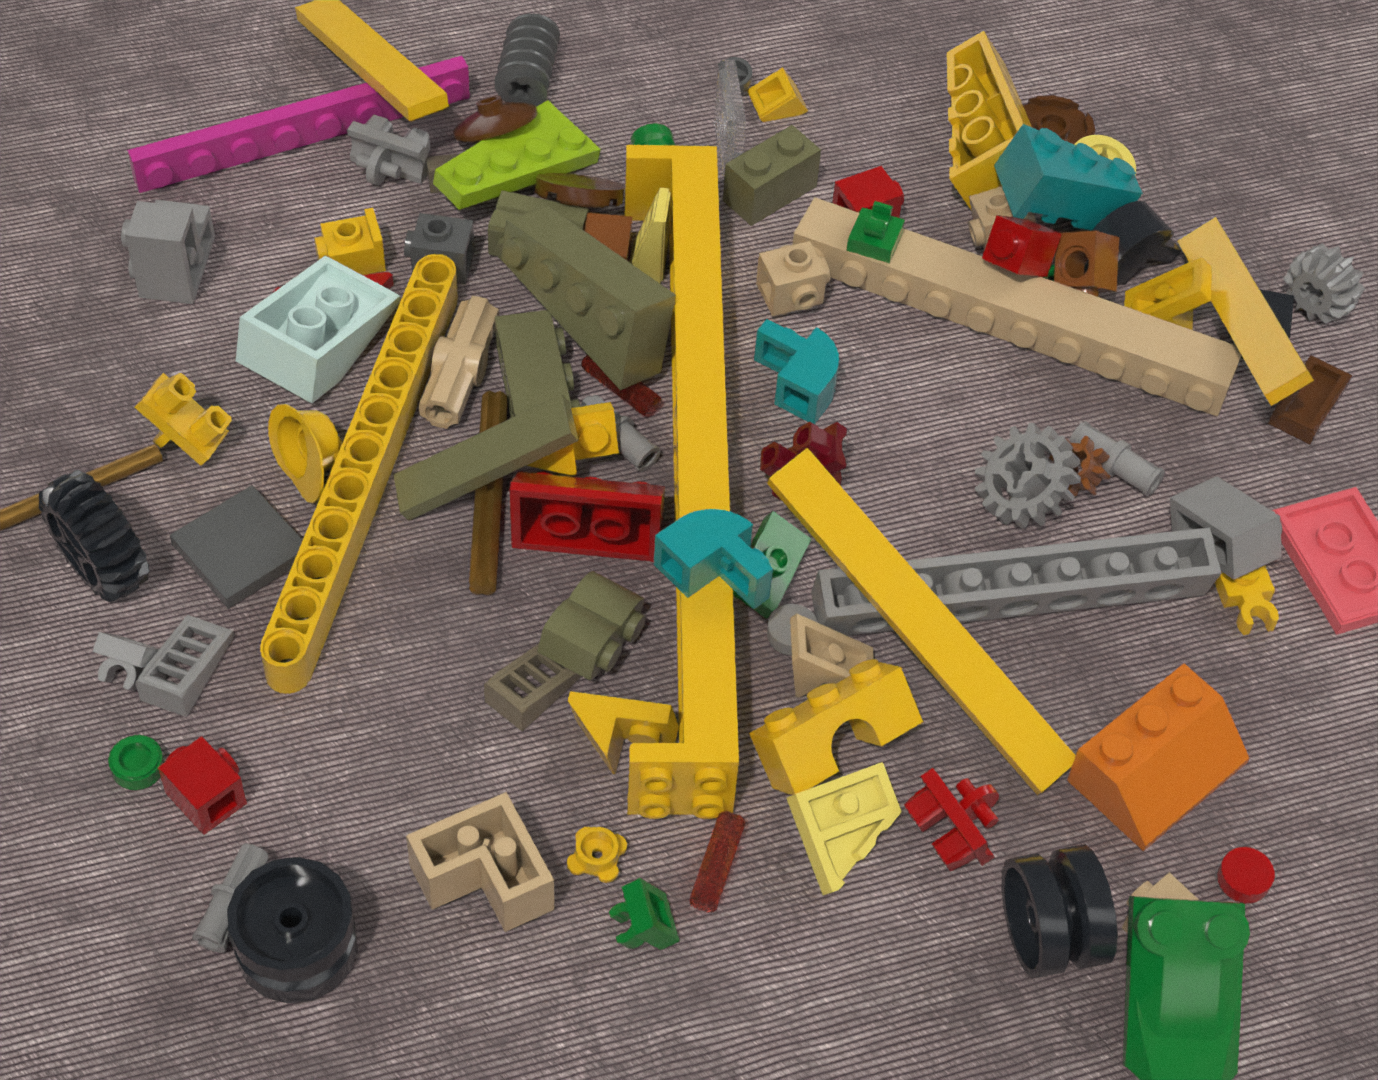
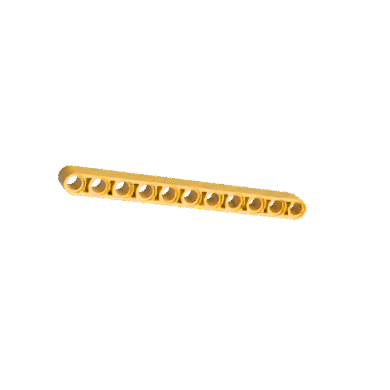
[260,254,458,694]

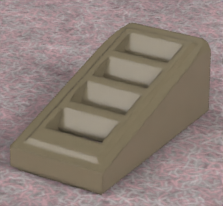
[484,644,582,732]

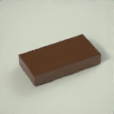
[1268,355,1352,445]

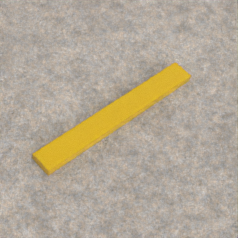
[767,448,1076,795]

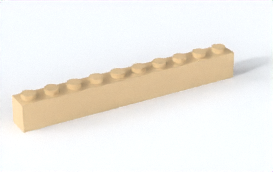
[792,197,1242,417]

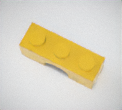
[749,659,923,795]

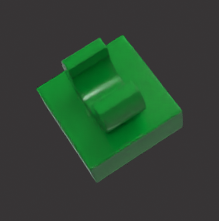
[846,201,905,264]
[609,878,680,950]

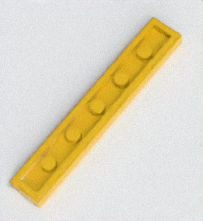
[295,0,449,121]
[1177,217,1314,406]

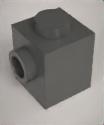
[404,213,475,284]

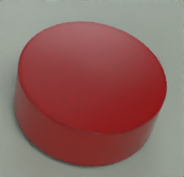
[1217,847,1275,903]

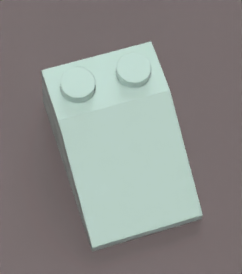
[236,255,401,403]

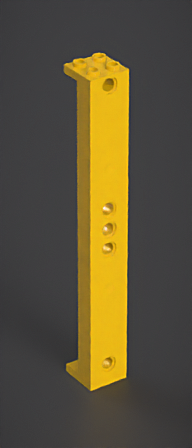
[625,145,739,819]

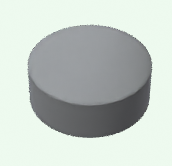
[767,604,818,656]

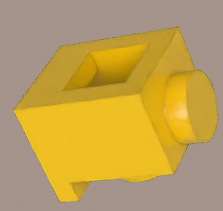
[314,208,386,275]

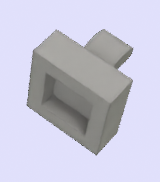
[92,632,160,691]

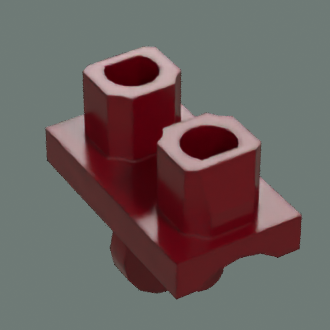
[760,421,847,501]

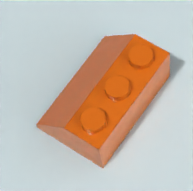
[1067,663,1250,851]

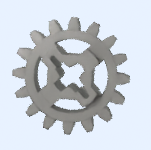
[975,423,1081,529]

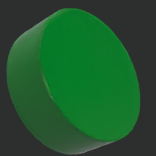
[108,735,164,790]

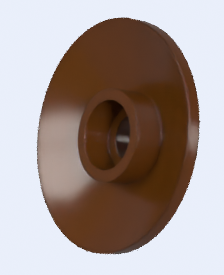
[453,95,538,142]

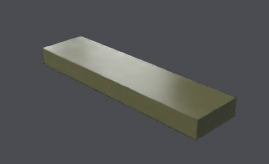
[393,394,579,521]

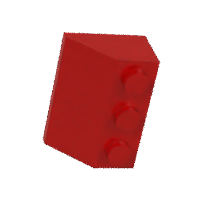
[510,472,665,562]

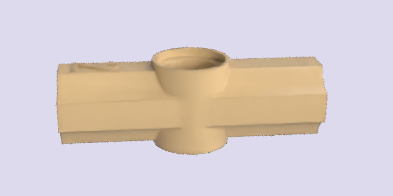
[419,296,499,429]

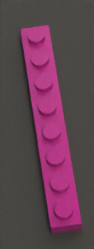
[127,55,470,193]

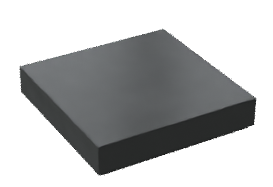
[169,485,303,609]

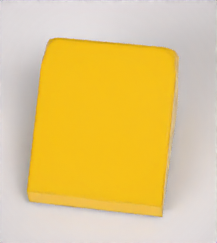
[747,67,808,122]

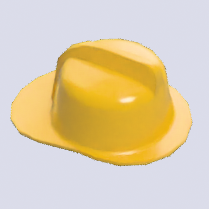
[268,404,343,503]

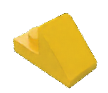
[1124,257,1212,330]
[526,402,619,475]
[568,691,679,774]

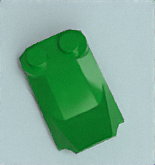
[1122,896,1250,1080]

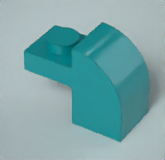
[754,319,839,424]
[654,509,773,609]

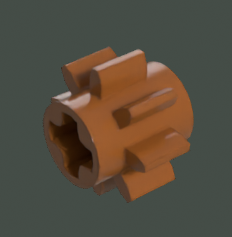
[1049,436,1111,497]

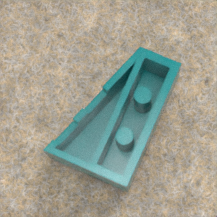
[994,124,1143,230]

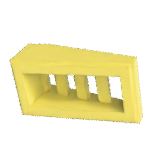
[629,188,671,283]

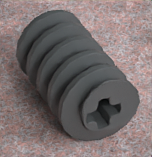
[495,13,560,107]

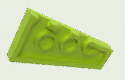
[433,100,601,210]

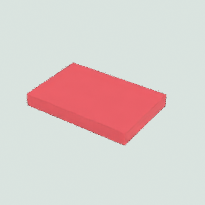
[1272,487,1378,635]

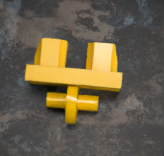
[134,373,232,466]

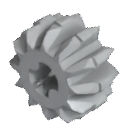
[1283,243,1365,324]

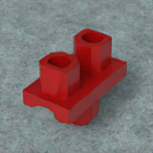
[904,768,999,872]

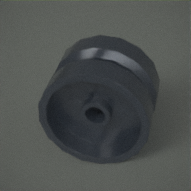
[1001,844,1118,979]
[227,857,358,1004]

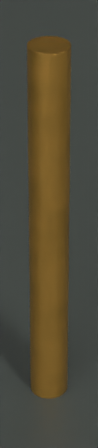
[0,443,163,531]

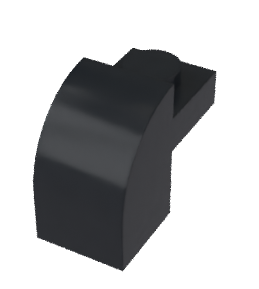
[1087,201,1182,285]

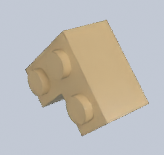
[406,792,554,932]

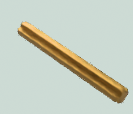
[469,390,508,595]

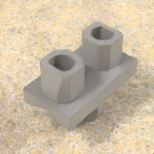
[347,115,430,186]

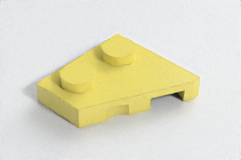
[786,762,902,895]

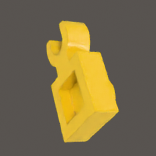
[1214,565,1279,635]

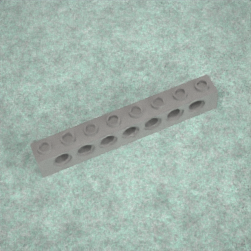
[811,527,1222,636]

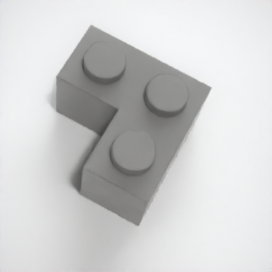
[121,200,215,304]

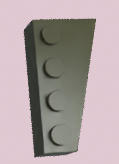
[501,205,676,390]

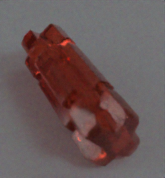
[581,354,662,417]
[689,811,746,913]

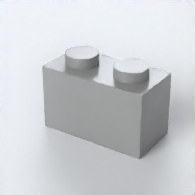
[1170,476,1282,579]

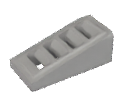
[135,615,234,717]

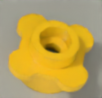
[567,827,627,883]

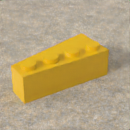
[947,31,1032,210]

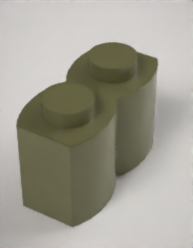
[537,571,646,680]

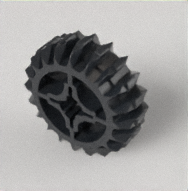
[39,470,149,602]

